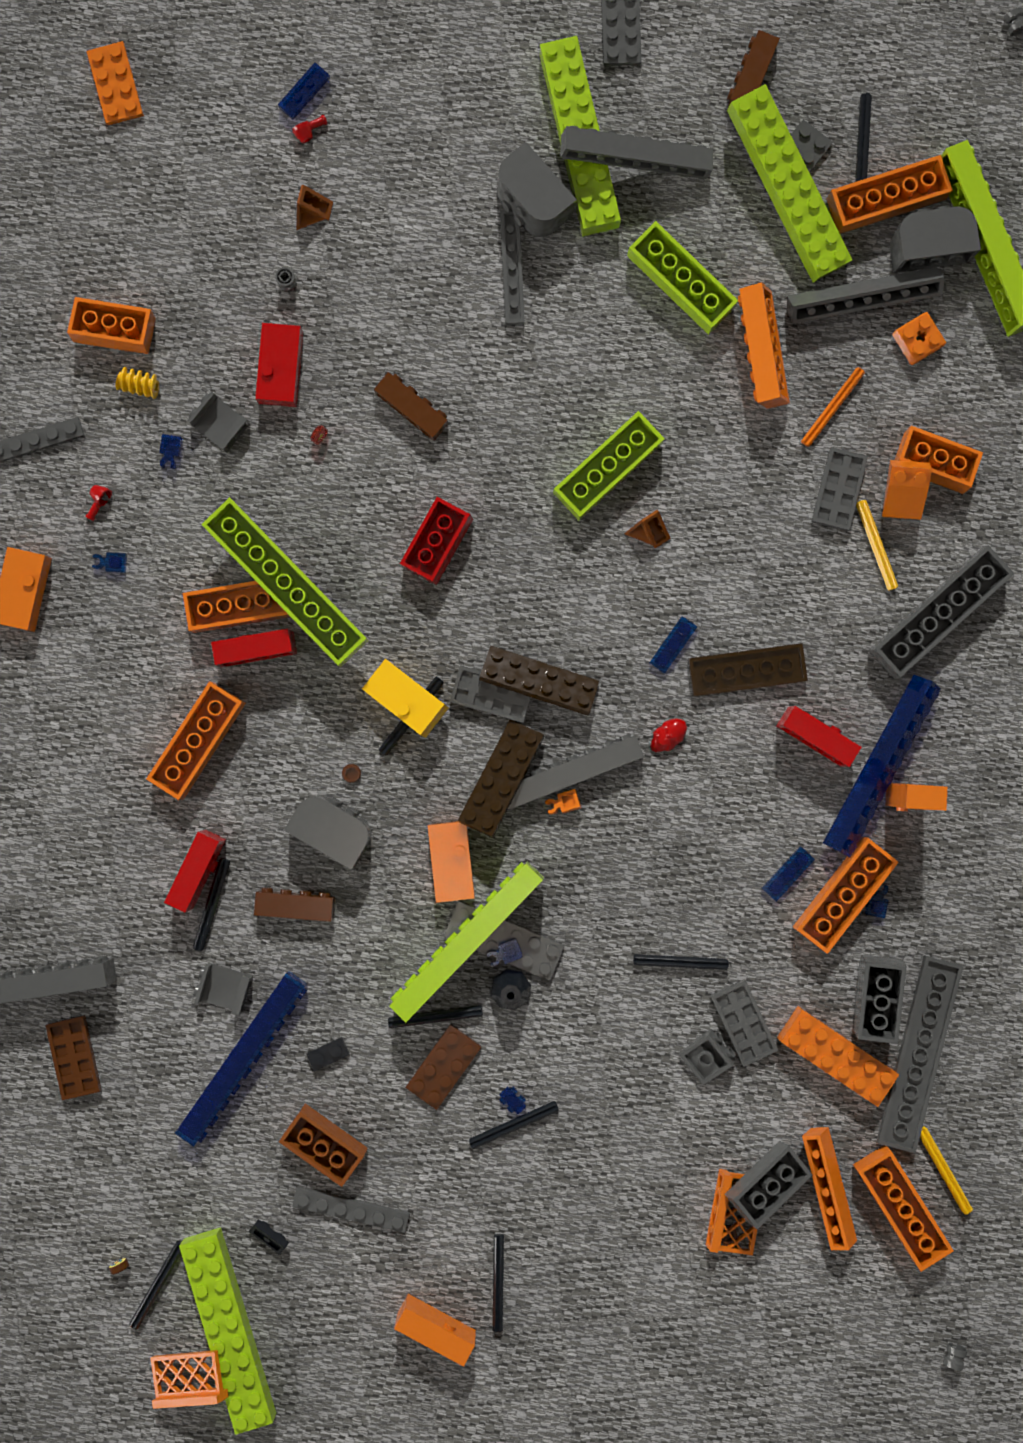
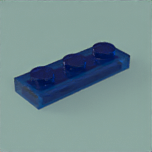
[278,62,330,120]
[649,616,697,674]
[762,846,815,902]

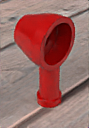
[292,115,328,143]
[85,485,112,521]

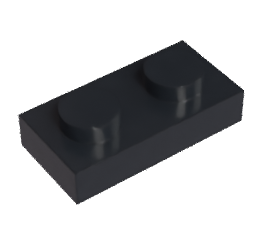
[306,1036,350,1072]
[249,1219,289,1255]

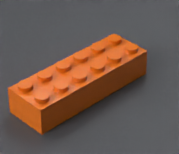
[826,155,953,234]
[738,282,790,409]
[183,581,290,633]
[146,681,246,800]
[793,837,899,954]
[777,1006,899,1107]
[853,1145,954,1272]

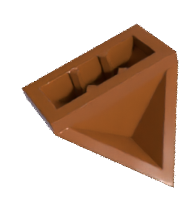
[296,185,333,230]
[624,510,671,548]

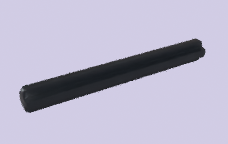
[856,93,872,182]
[379,676,444,756]
[193,858,230,951]
[633,954,729,970]
[388,1005,483,1028]
[469,1101,559,1149]
[492,1234,504,1332]
[129,1241,181,1330]

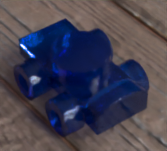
[499,1086,526,1114]

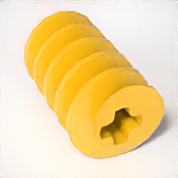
[115,367,159,399]

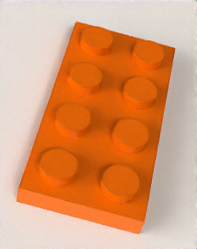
[86,41,144,126]

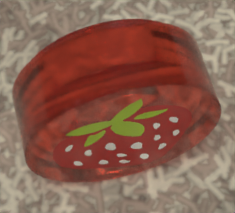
[310,425,328,445]

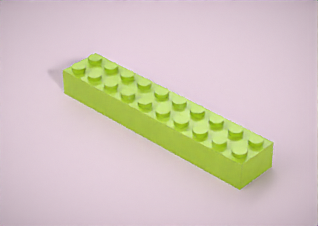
[539,36,621,237]
[727,84,852,283]
[941,140,1023,337]
[201,497,369,667]
[389,861,544,1022]
[179,1227,276,1435]

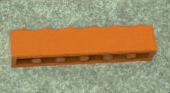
[802,1127,857,1250]

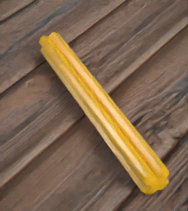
[856,500,898,591]
[920,1126,973,1215]

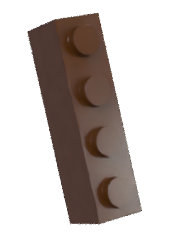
[726,30,780,107]
[374,372,448,441]
[254,887,335,922]

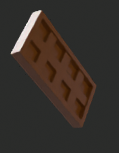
[45,1015,102,1100]
[405,1024,482,1110]

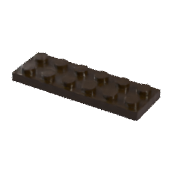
[688,643,808,697]
[479,645,599,716]
[458,720,545,838]

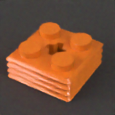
[892,312,946,365]

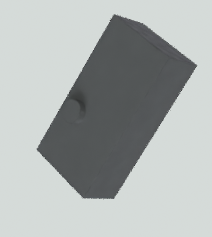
[725,1141,812,1230]

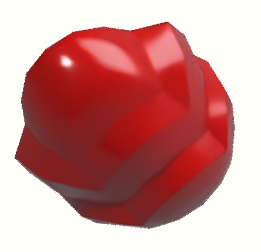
[650,718,687,752]

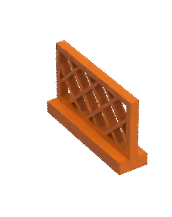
[705,1169,757,1255]
[150,1350,229,1409]

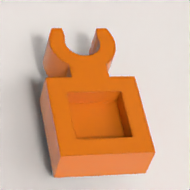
[545,789,581,815]

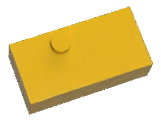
[362,659,449,738]

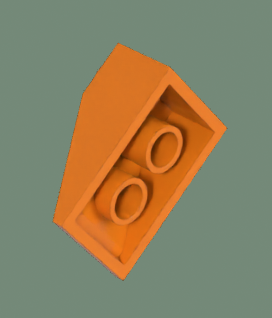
[882,460,932,520]

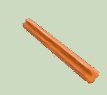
[801,367,865,447]

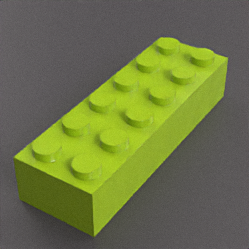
[627,221,738,335]
[553,411,665,521]

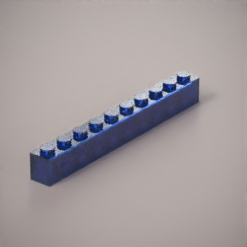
[823,675,941,858]
[174,971,307,1147]

